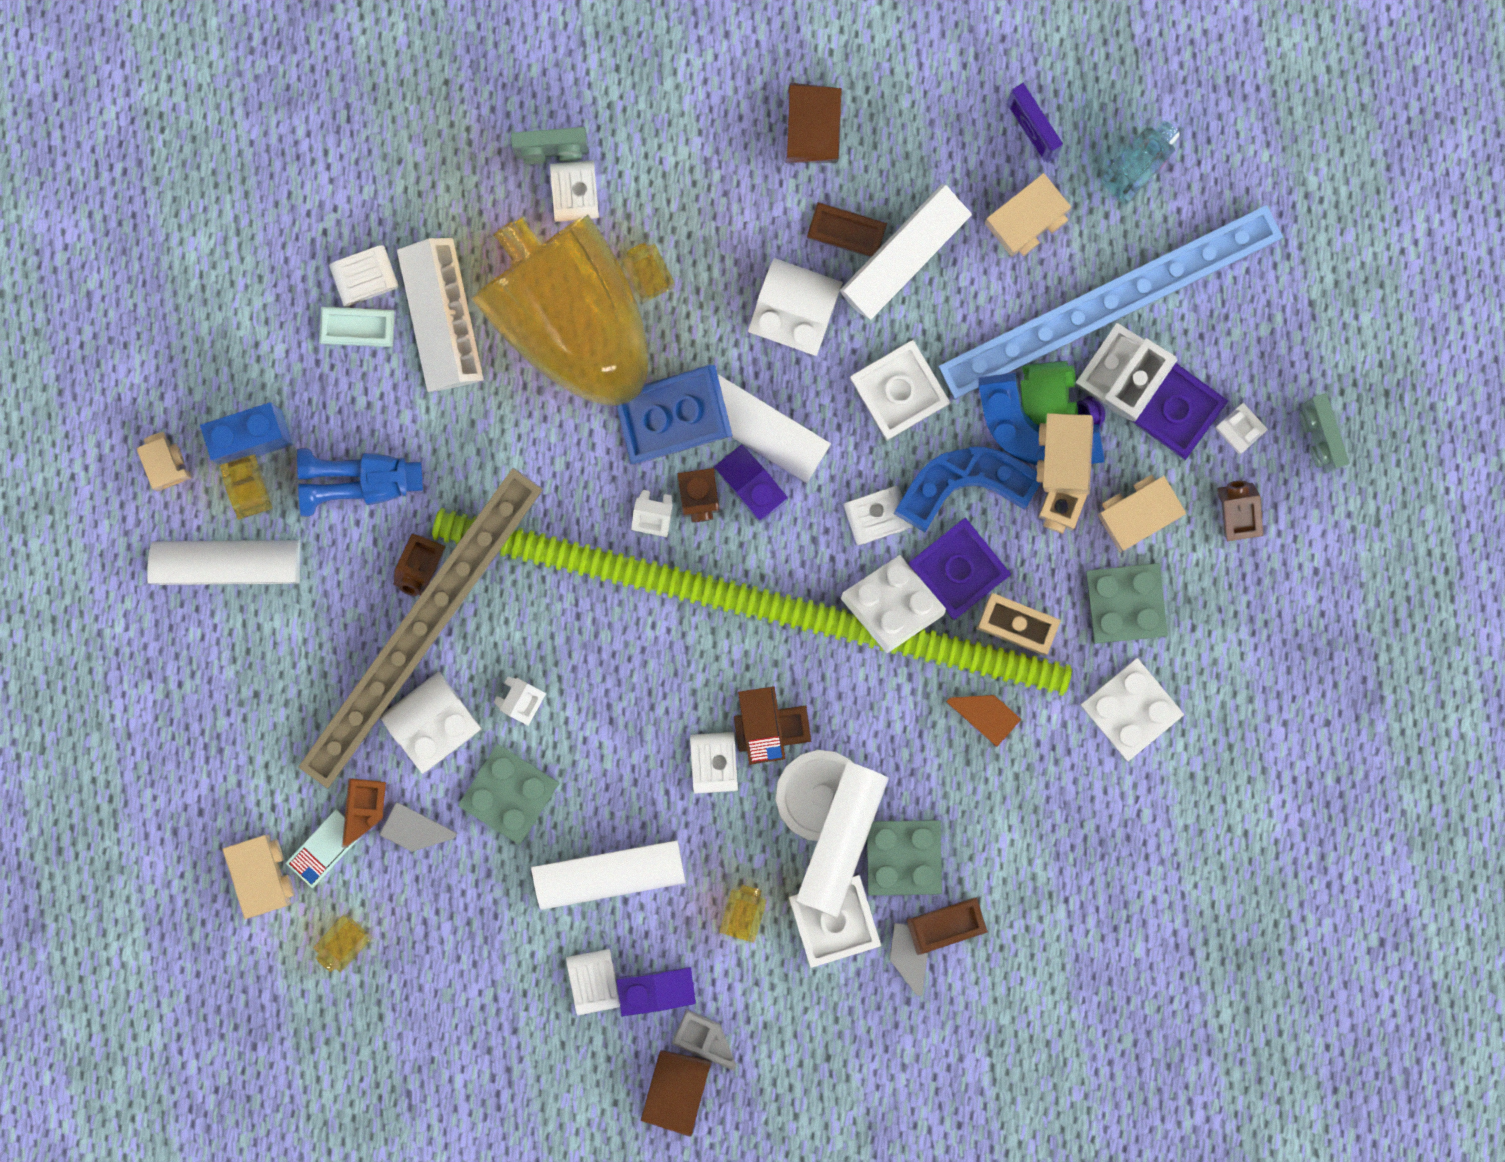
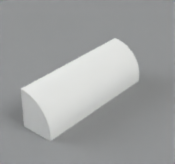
[840,184,972,320]
[397,238,484,392]
[718,375,831,483]
[148,540,300,585]
[796,761,889,917]
[531,840,686,910]

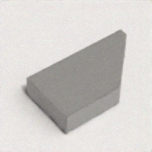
[379,802,458,852]
[889,923,928,996]
[671,1009,736,1071]

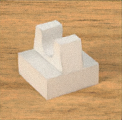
[1215,403,1268,455]
[631,490,673,537]
[494,677,546,726]

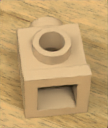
[136,432,191,492]
[1038,492,1088,534]

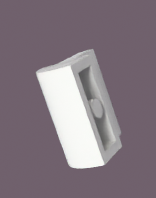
[748,258,843,356]
[1076,323,1177,421]
[380,671,482,774]

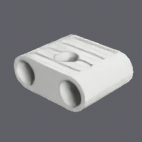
[550,160,599,222]
[329,245,399,307]
[843,486,913,546]
[690,732,738,794]
[566,949,620,1015]

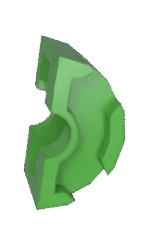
[1021,360,1078,425]

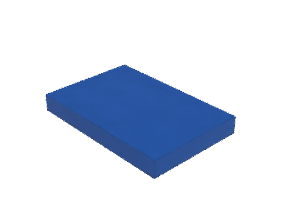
[613,365,733,465]

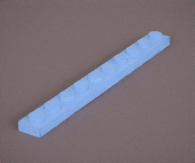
[938,205,1283,400]

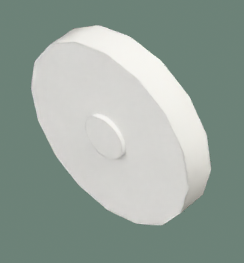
[775,750,853,841]

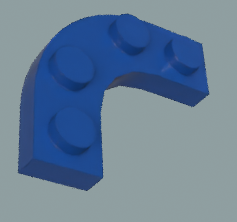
[979,373,1105,465]
[893,446,1041,533]

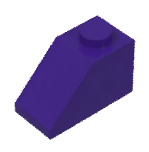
[714,444,788,524]
[617,967,696,1017]

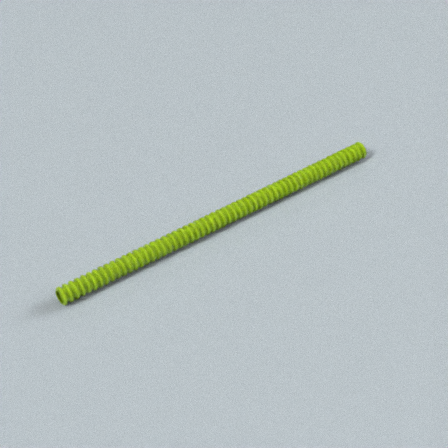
[432,508,1072,696]

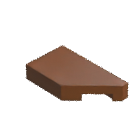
[946,695,1022,747]
[341,778,386,848]

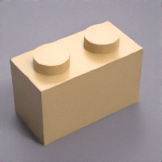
[985,173,1071,257]
[1037,414,1094,494]
[1098,475,1187,553]
[976,593,1061,656]
[223,834,295,919]

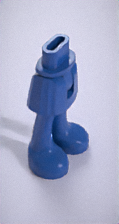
[297,448,423,517]

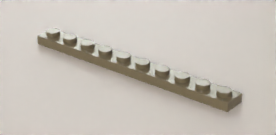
[298,468,544,789]

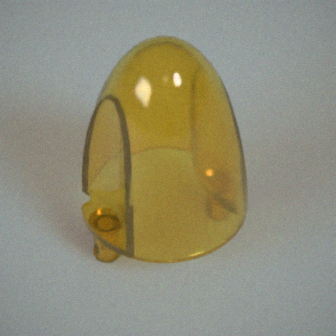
[471,213,649,406]

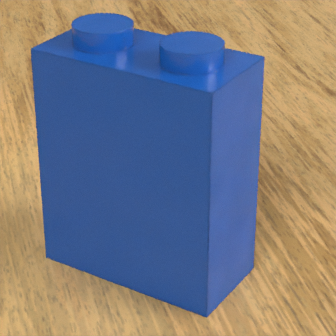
[200,402,293,468]

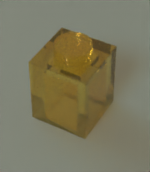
[622,243,675,303]
[220,454,273,520]
[719,884,767,943]
[313,914,374,973]

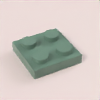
[511,127,589,165]
[1299,393,1350,474]
[1086,563,1168,644]
[458,743,560,845]
[867,820,942,896]

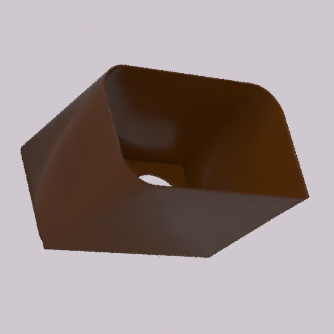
[785,83,842,163]
[640,1050,712,1137]

